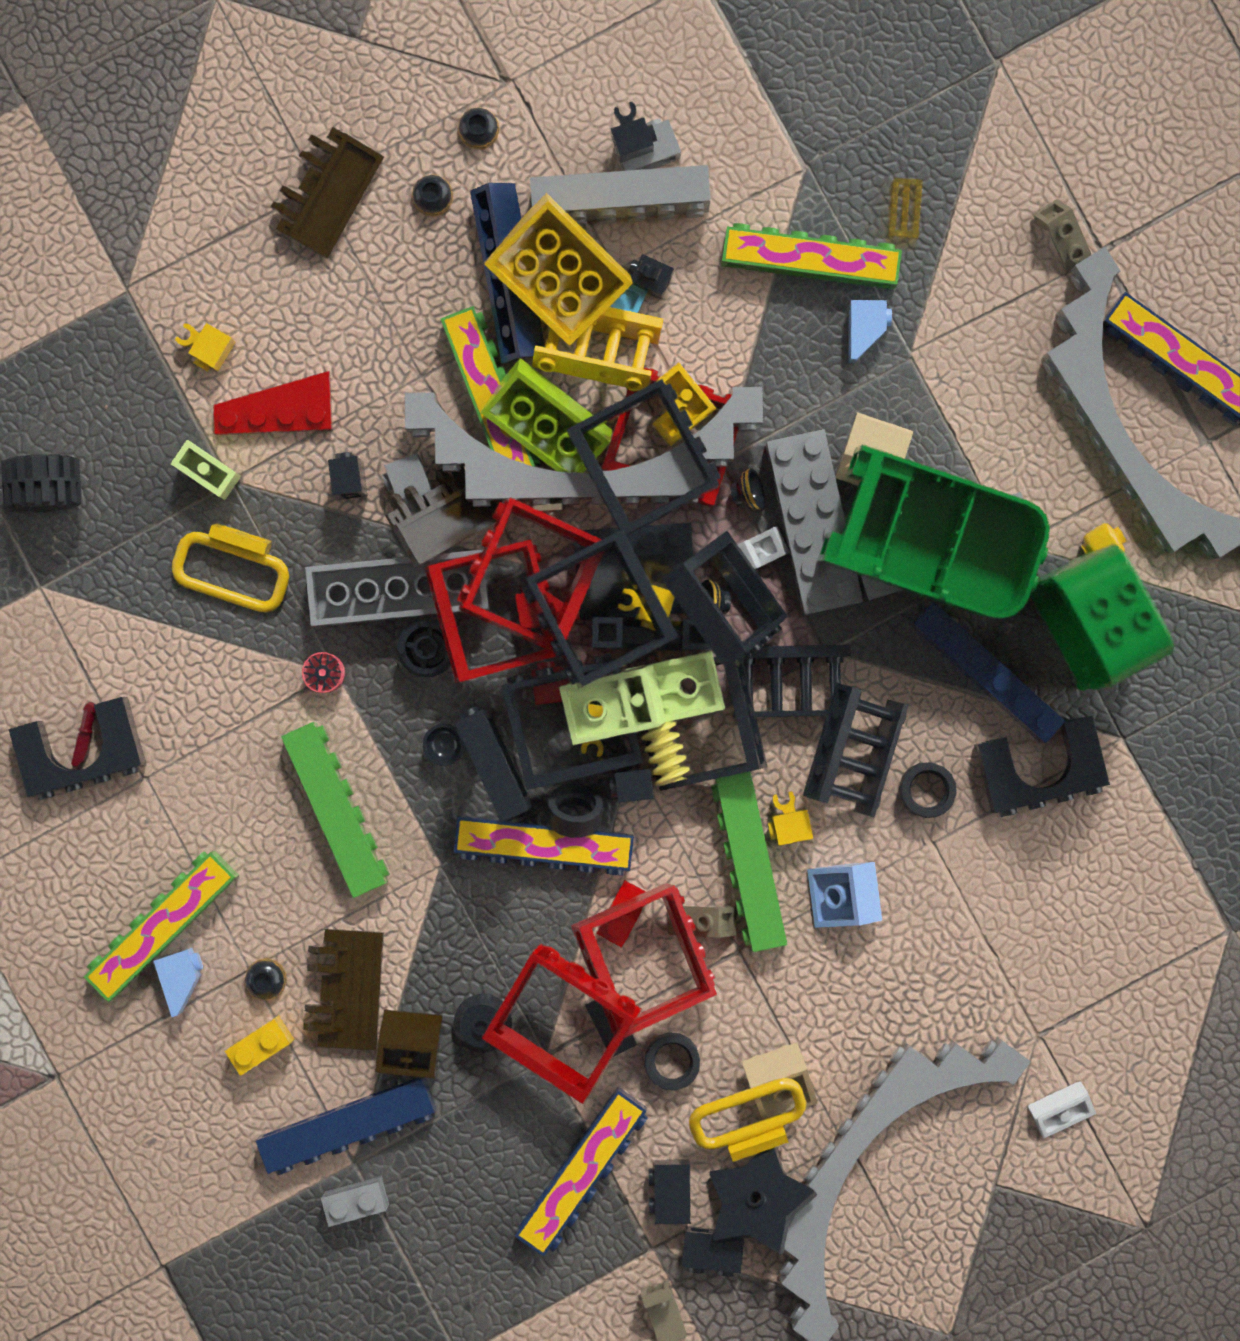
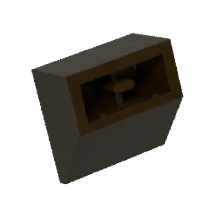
[375,1009,443,1078]

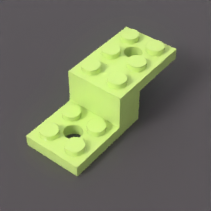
[559,650,725,745]

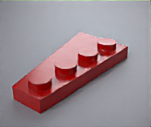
[213,371,333,435]

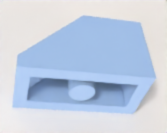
[848,300,892,363]
[154,948,203,1017]

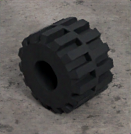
[1,454,82,512]

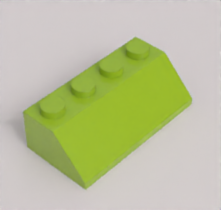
[481,358,612,473]

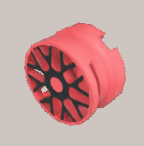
[302,652,345,693]

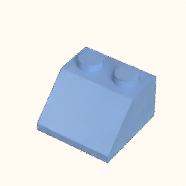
[807,862,882,928]

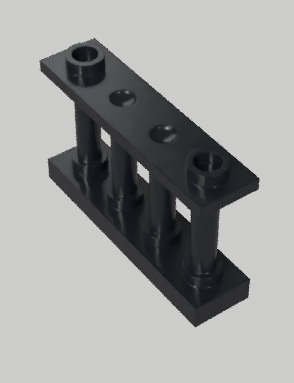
[732,645,851,718]
[802,683,908,818]

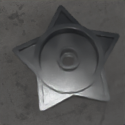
[709,1147,817,1255]

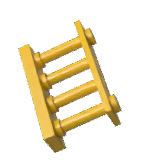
[532,307,664,391]

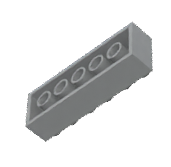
[530,165,711,226]
[765,429,863,616]
[305,550,490,627]

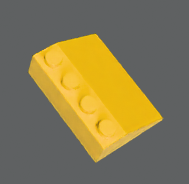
[484,193,633,346]

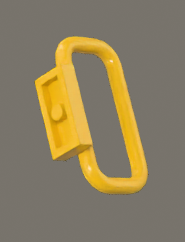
[172,523,289,613]
[689,1078,806,1162]

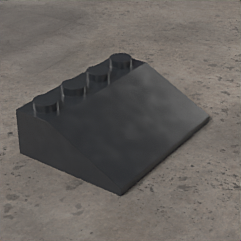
[574,522,694,621]

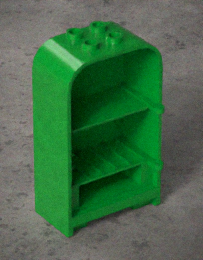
[817,444,1050,618]
[1030,544,1174,691]

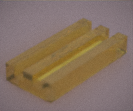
[888,177,923,240]

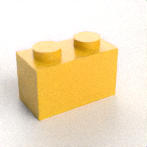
[224,1015,295,1076]

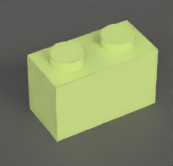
[171,440,241,500]

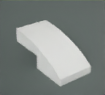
[738,526,790,569]

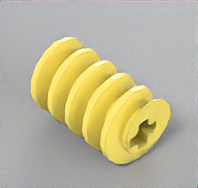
[641,721,690,786]

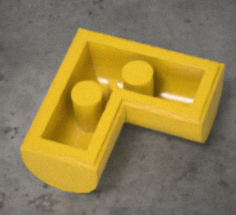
[652,362,717,446]

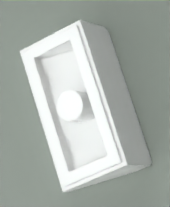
[1028,1082,1096,1139]

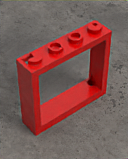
[602,367,738,508]
[457,497,604,651]
[424,539,557,683]
[571,883,717,1037]
[482,944,642,1104]

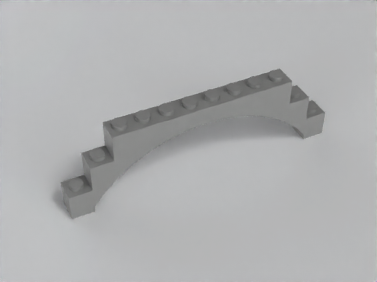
[1043,247,1240,559]
[405,387,763,507]
[779,1037,1031,1341]

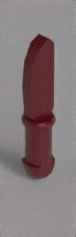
[71,702,96,767]

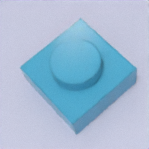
[610,284,647,313]

